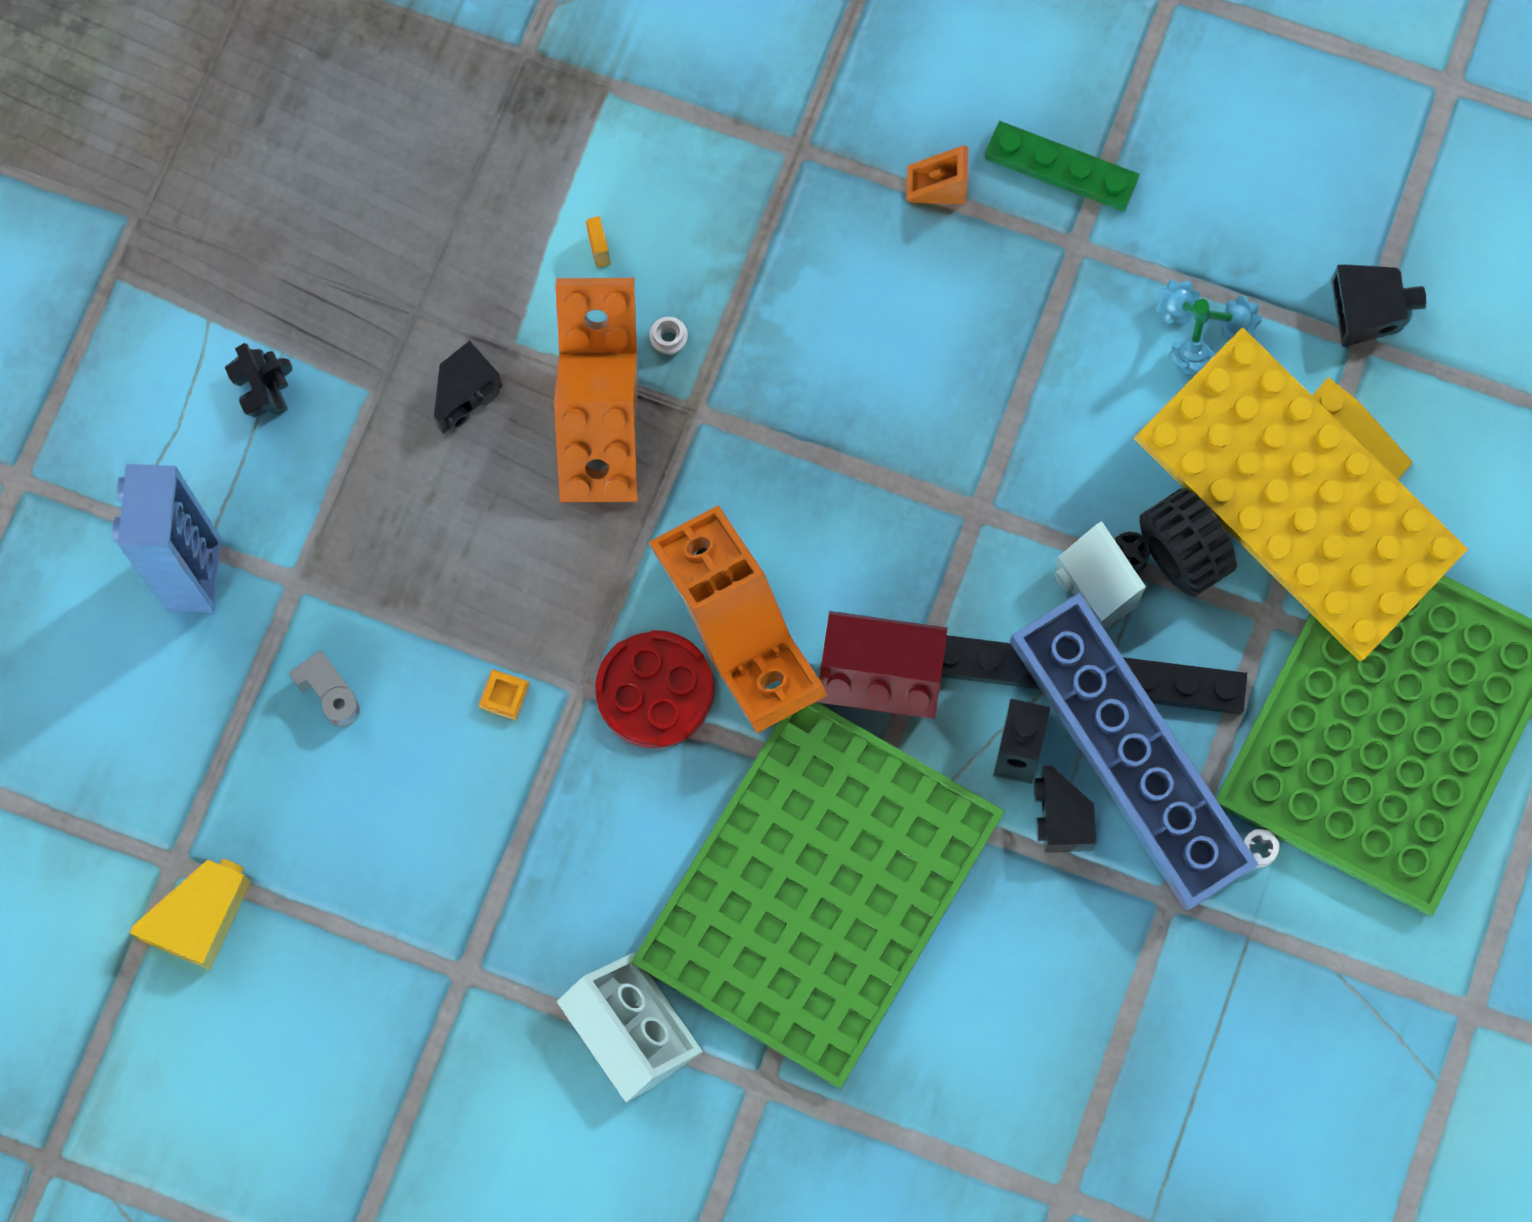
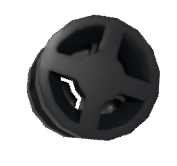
[1115,531,1150,574]

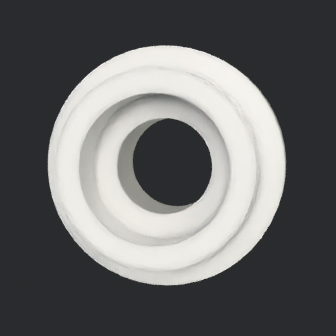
[649,317,688,355]

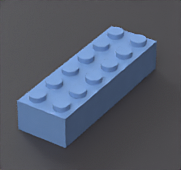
[113,464,221,613]

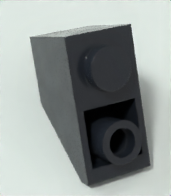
[434,341,503,434]
[1034,766,1096,853]

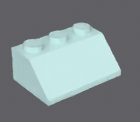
[557,952,703,1102]

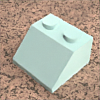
[1054,521,1146,628]

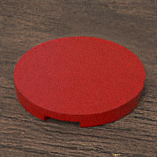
[595,630,714,748]

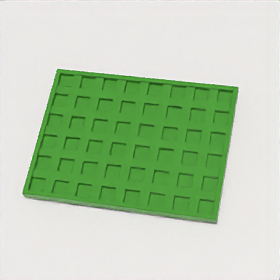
[631,702,1005,1090]

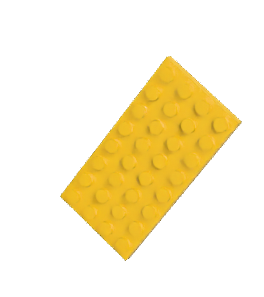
[1133,327,1468,661]

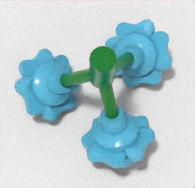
[1156,280,1262,374]

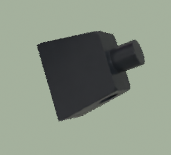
[1331,264,1426,347]
[993,699,1050,784]

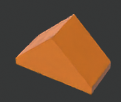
[907,145,968,204]

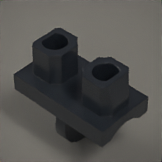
[224,343,293,417]

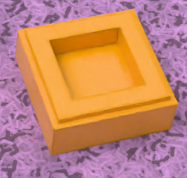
[586,216,611,268]
[478,669,530,721]

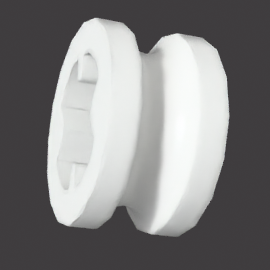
[1244,829,1280,868]

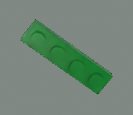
[984,121,1140,212]

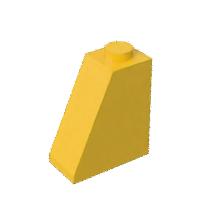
[129,858,251,970]

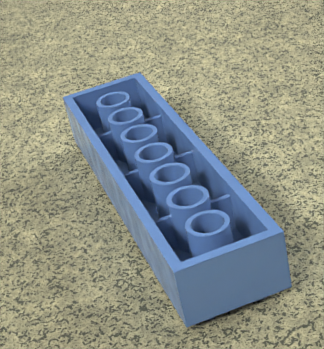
[1009,592,1259,911]

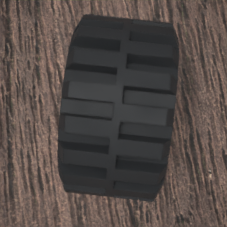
[1139,488,1237,597]

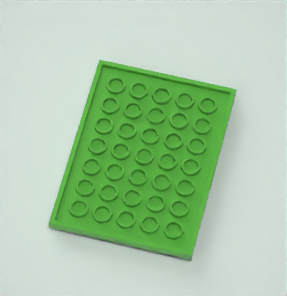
[1216,575,1532,917]

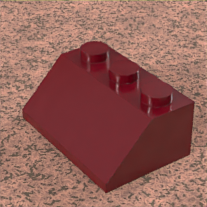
[816,611,948,719]

